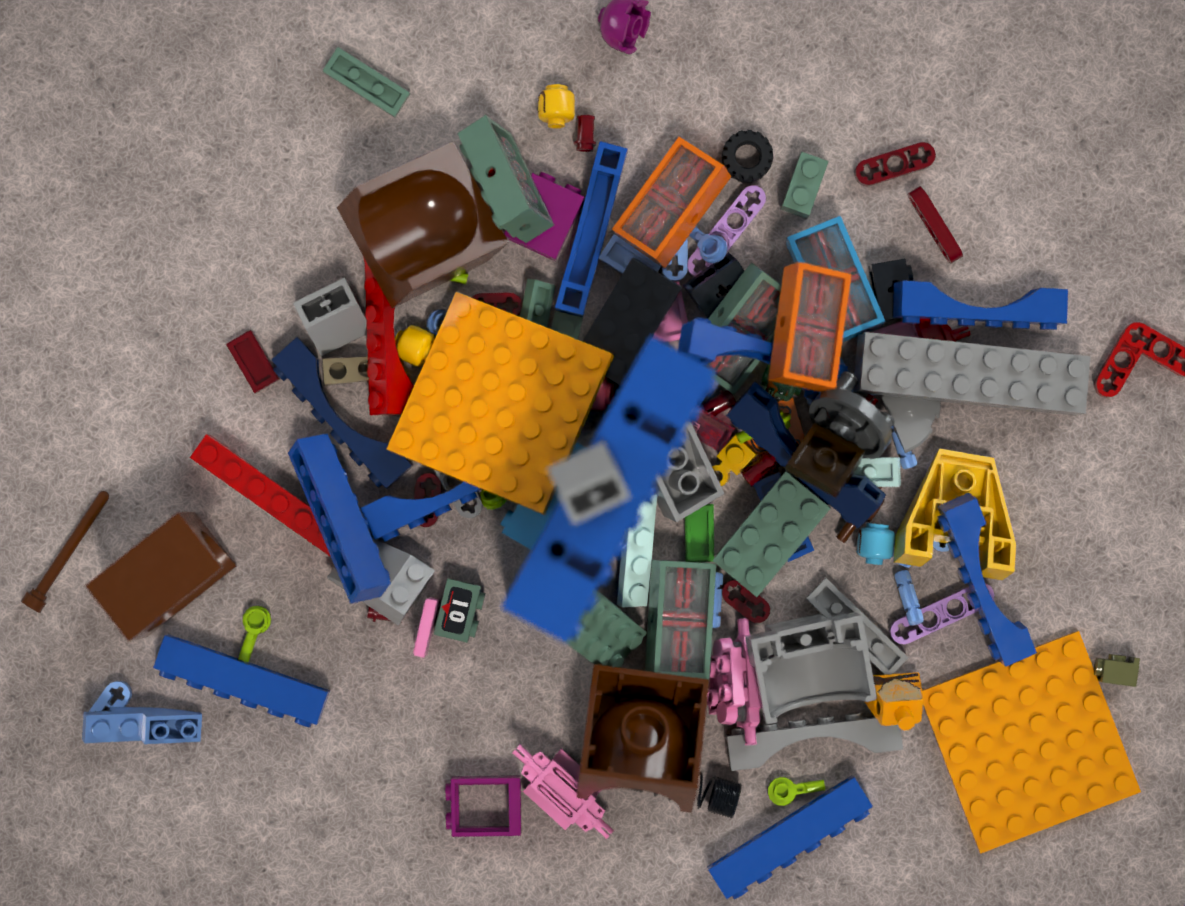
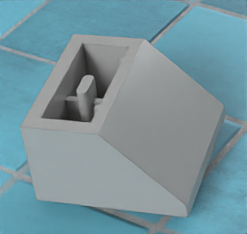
[293,278,367,357]
[547,442,630,525]

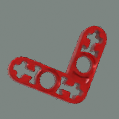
[1094,322,1185,398]

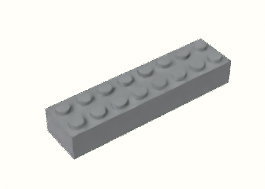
[853,332,1091,416]

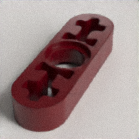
[854,142,936,186]
[907,186,963,264]

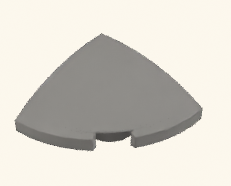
[882,396,941,453]

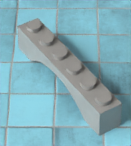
[726,713,903,771]

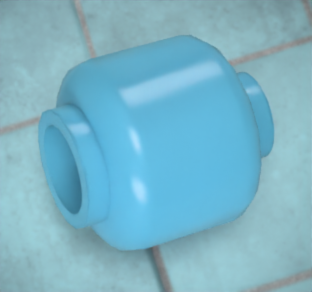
[856,523,895,565]

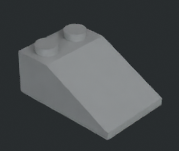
[653,421,724,522]
[327,538,435,626]

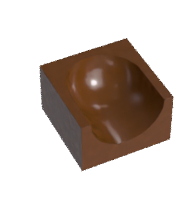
[337,141,509,309]
[85,512,237,642]
[576,664,709,813]

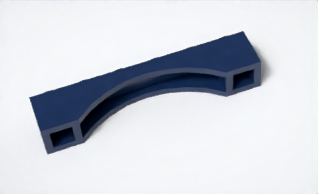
[272,337,413,489]
[726,382,886,528]

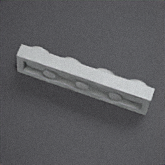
[806,578,908,675]

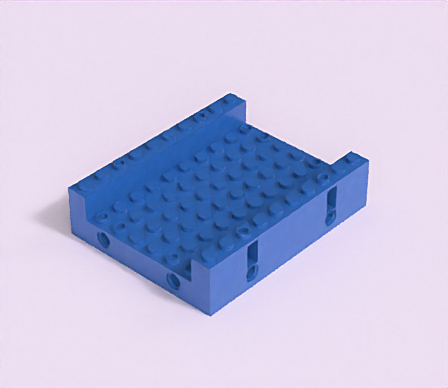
[501,336,717,643]

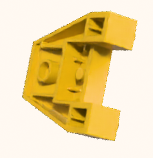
[893,449,1016,580]

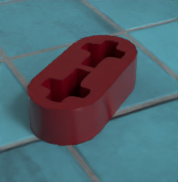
[471,293,522,316]
[414,473,442,527]
[722,580,770,623]

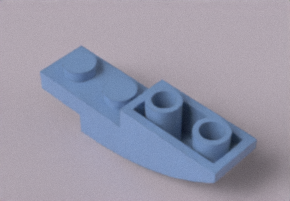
[82,707,202,744]

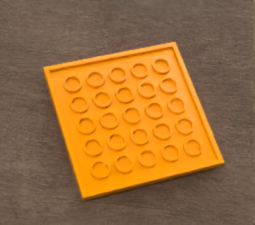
[387,292,614,515]
[922,631,1141,854]

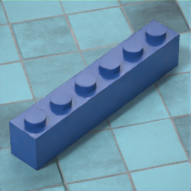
[288,433,391,604]
[153,634,330,727]
[707,775,873,899]

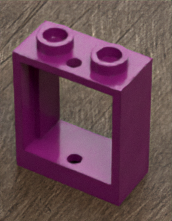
[445,775,522,837]

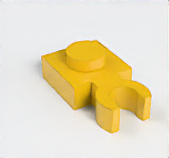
[712,435,758,486]

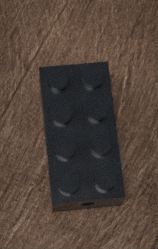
[582,258,683,387]

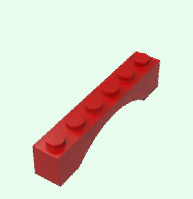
[363,257,414,415]
[190,434,331,557]

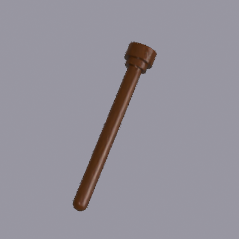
[21,491,109,613]

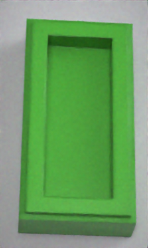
[685,504,714,562]

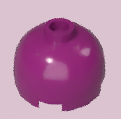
[598,0,651,55]

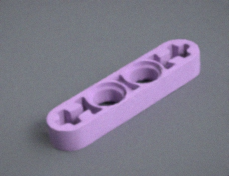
[687,185,766,277]
[889,583,994,644]

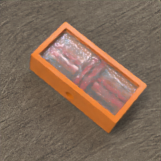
[612,137,732,269]
[768,262,852,392]

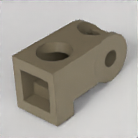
[322,357,369,386]

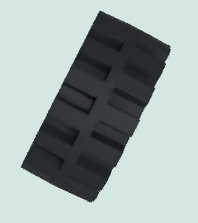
[722,130,774,183]

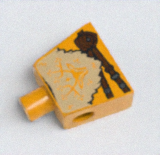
[864,672,923,730]

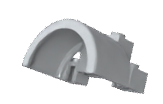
[745,612,877,724]

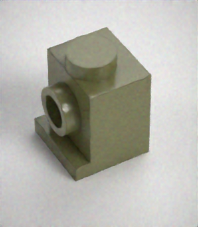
[1094,654,1140,687]

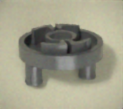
[809,371,895,459]

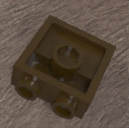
[785,423,865,498]

